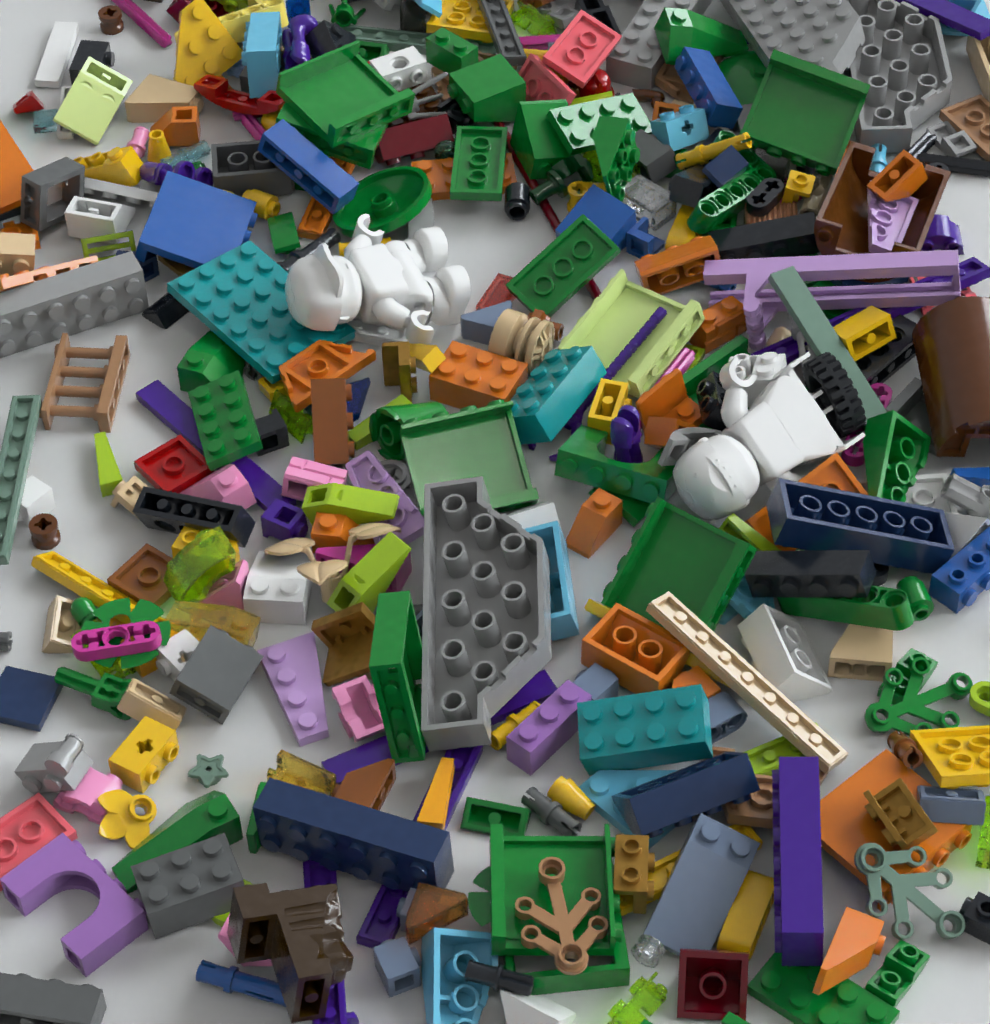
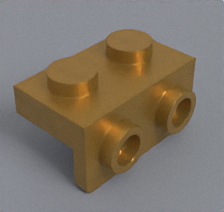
[382,342,417,402]
[863,778,938,850]
[613,834,655,914]

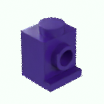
[260,498,308,541]

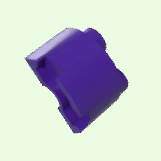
[921,214,964,255]

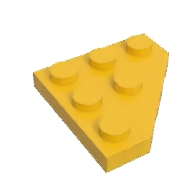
[173,0,242,86]

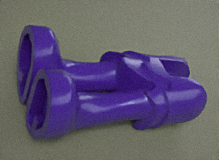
[281,14,318,70]
[140,161,213,186]
[610,405,643,463]

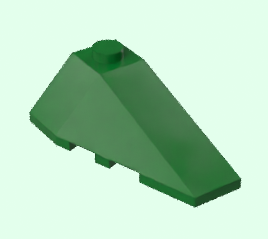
[654,7,749,65]
[177,330,246,392]
[863,410,931,502]
[112,790,243,894]

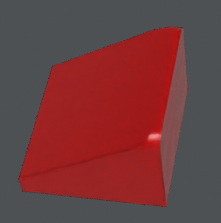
[13,91,44,114]

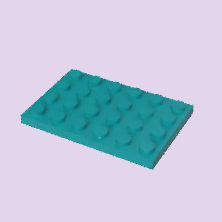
[167,240,356,384]

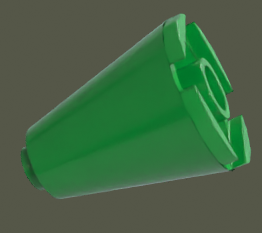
[369,402,448,461]

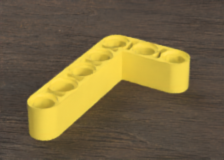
[174,0,289,44]

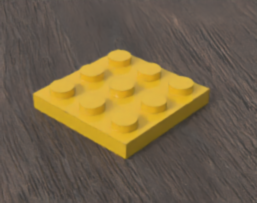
[426,0,514,43]
[910,725,990,789]

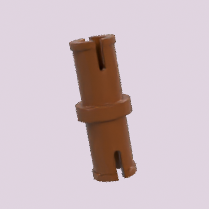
[887,731,923,769]

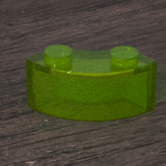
[164,526,236,608]

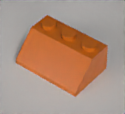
[634,235,720,295]
[581,603,691,694]

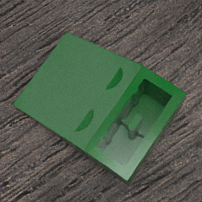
[592,116,640,202]

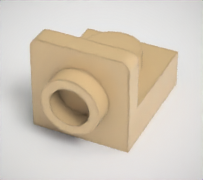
[110,475,148,520]

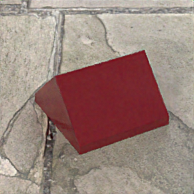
[677,948,749,1021]

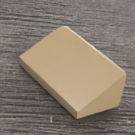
[42,595,81,653]
[117,678,187,730]

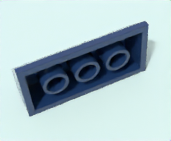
[612,752,760,838]

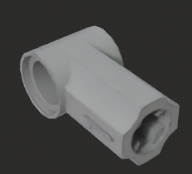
[940,473,990,520]

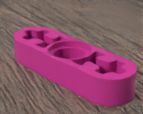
[71,621,162,662]

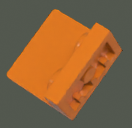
[636,368,702,431]

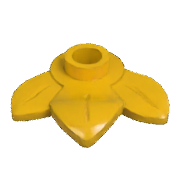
[97,789,157,849]

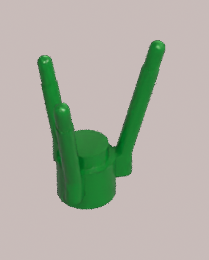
[329,0,366,27]

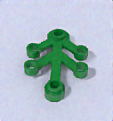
[864,657,973,736]

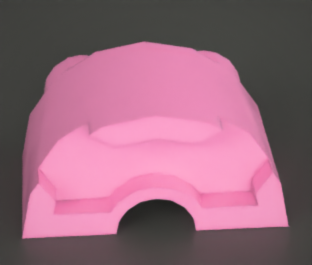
[332,675,385,743]
[53,767,123,825]

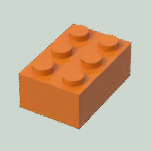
[429,341,528,409]

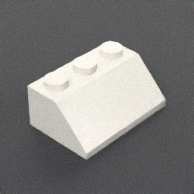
[737,603,833,702]

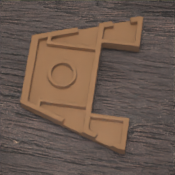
[708,746,829,829]

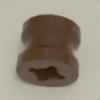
[98,5,124,35]
[28,513,61,550]

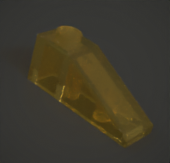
[164,601,261,647]

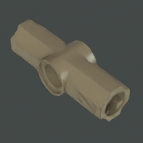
[800,174,835,218]

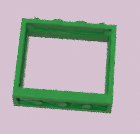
[369,590,426,763]
[488,857,630,995]

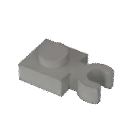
[539,2,579,29]

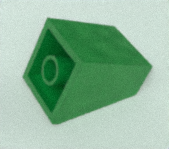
[447,53,526,122]
[510,99,582,180]

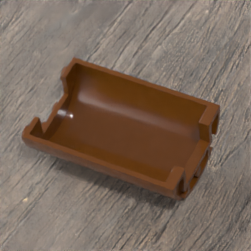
[814,141,951,283]
[912,296,990,457]

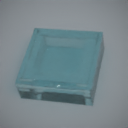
[33,109,58,134]

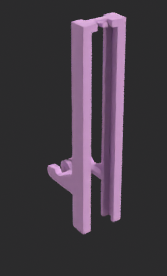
[703,250,961,351]

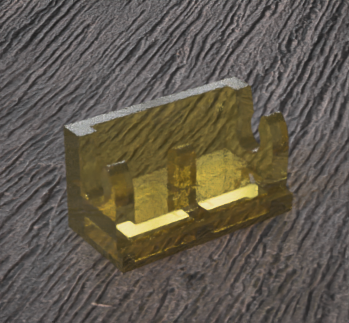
[267,749,337,796]

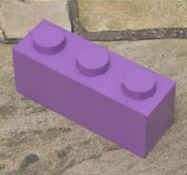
[506,680,592,776]

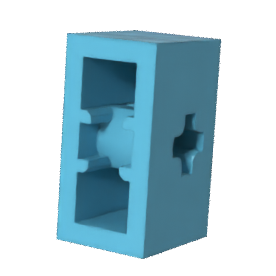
[650,104,710,151]

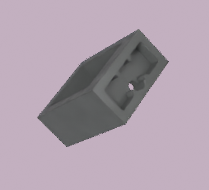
[20,157,85,231]

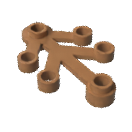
[514,857,608,975]

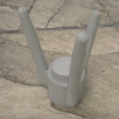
[401,72,448,121]

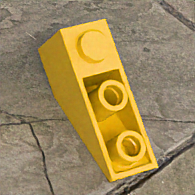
[74,146,143,187]

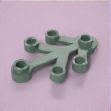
[854,843,965,940]

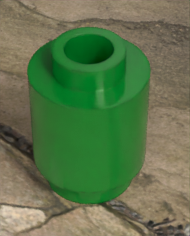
[896,576,934,621]

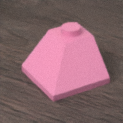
[180,463,257,510]

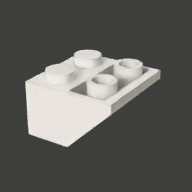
[64,196,136,244]
[722,352,787,408]

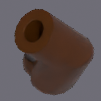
[632,89,665,108]

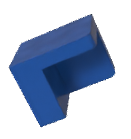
[626,217,665,259]

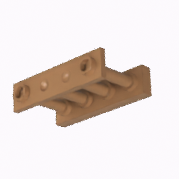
[39,333,130,433]

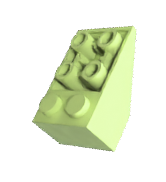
[53,56,133,145]

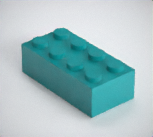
[510,346,607,445]
[577,684,713,776]

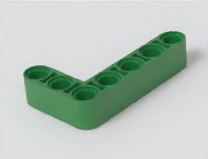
[687,130,776,234]
[776,549,914,631]

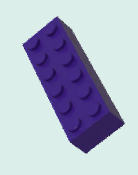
[772,757,824,966]

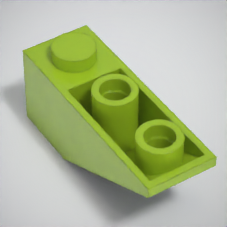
[301,483,400,526]
[326,532,412,613]

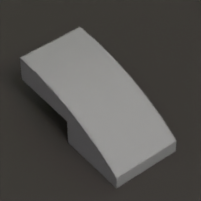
[926,121,977,157]

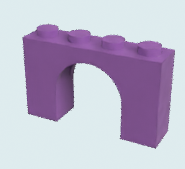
[0,833,149,977]

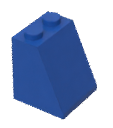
[555,184,637,251]

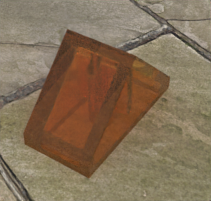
[405,883,468,945]

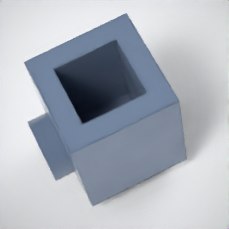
[572,662,619,700]
[373,936,421,998]

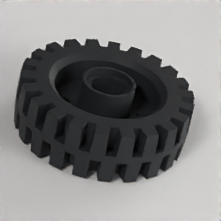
[802,352,866,438]

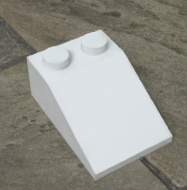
[243,551,316,625]

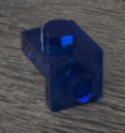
[286,0,311,28]

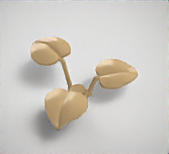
[264,523,402,603]

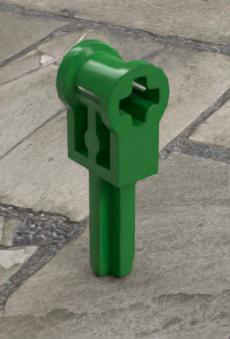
[54,667,132,720]

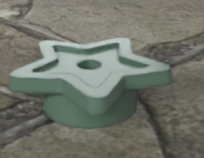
[188,754,229,788]

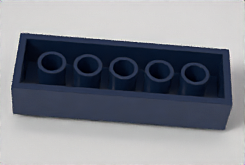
[766,478,955,574]
[252,778,454,902]

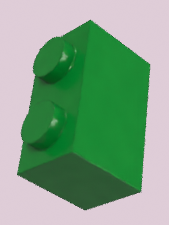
[425,27,478,74]

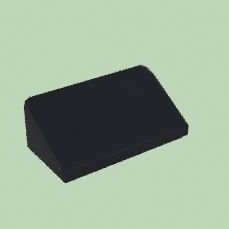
[142,292,189,329]

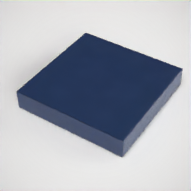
[0,666,63,732]

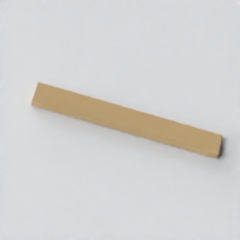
[646,591,849,774]

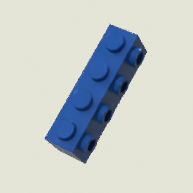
[674,46,743,129]
[257,119,359,215]
[928,526,990,614]

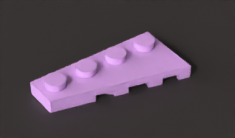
[867,180,919,253]
[345,450,424,544]
[257,632,329,747]

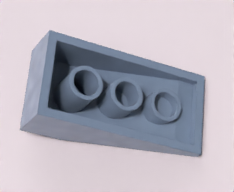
[642,813,760,956]

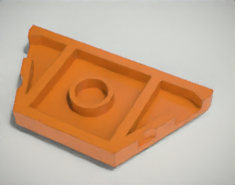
[279,339,376,413]

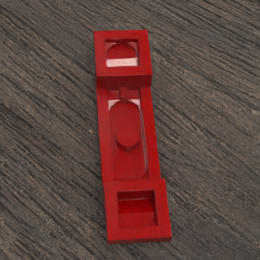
[194,74,285,115]

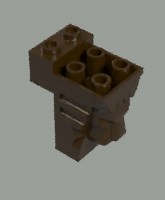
[227,883,354,1023]

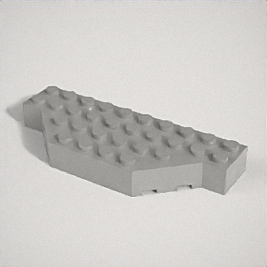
[720,0,866,74]
[844,0,953,153]
[421,476,552,752]

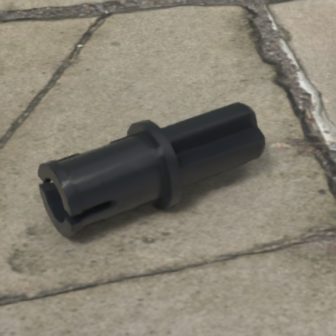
[464,959,534,996]

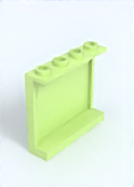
[558,269,705,398]

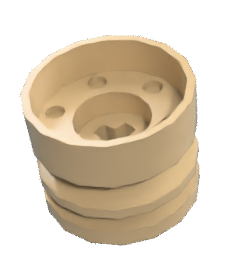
[488,308,555,376]

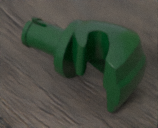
[529,154,594,205]

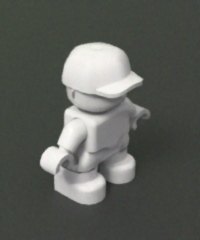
[285,214,471,345]
[673,352,866,520]

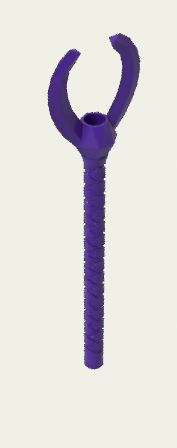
[527,307,667,461]

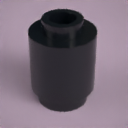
[504,182,530,220]

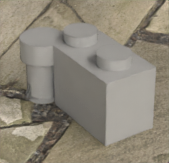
[14,733,93,793]

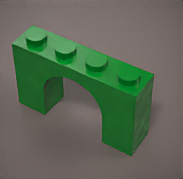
[554,425,677,503]

